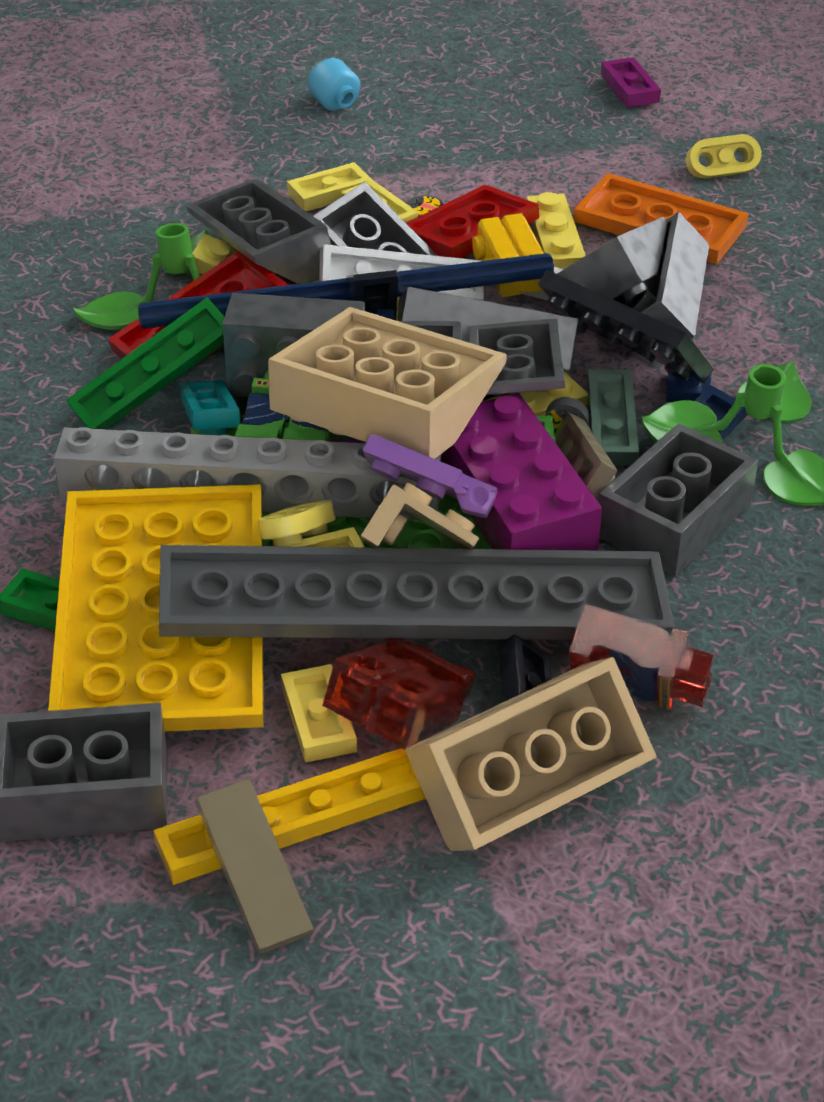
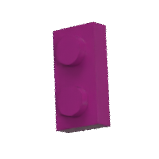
[601,57,661,108]

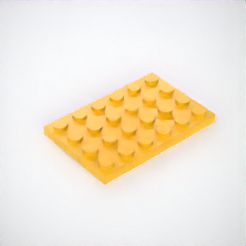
[48,484,264,732]

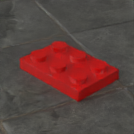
[406,185,540,259]

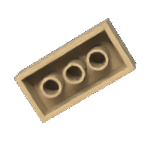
[405,657,657,851]

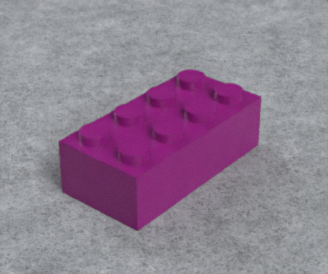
[441,393,602,551]

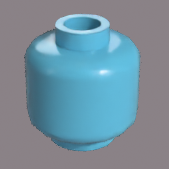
[308,58,360,111]

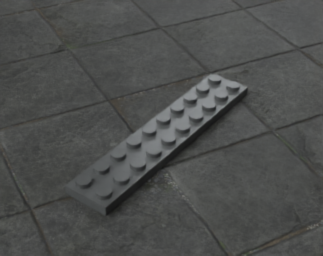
[159,545,675,641]

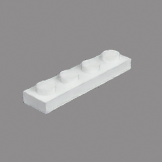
[319,244,484,301]

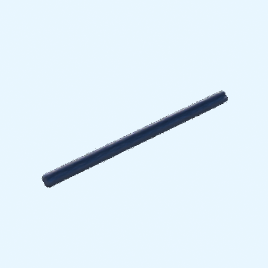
[138,253,554,329]

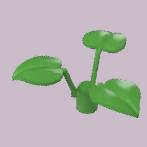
[73,223,212,330]
[642,361,824,506]

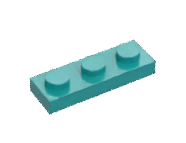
[179,380,240,435]

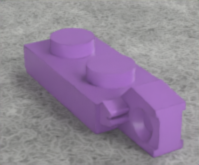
[363,434,497,518]

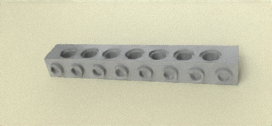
[54,427,441,521]

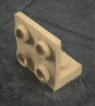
[361,483,479,549]

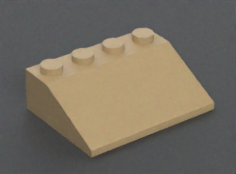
[268,307,507,459]

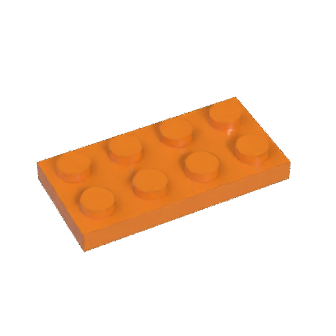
[573,173,749,264]

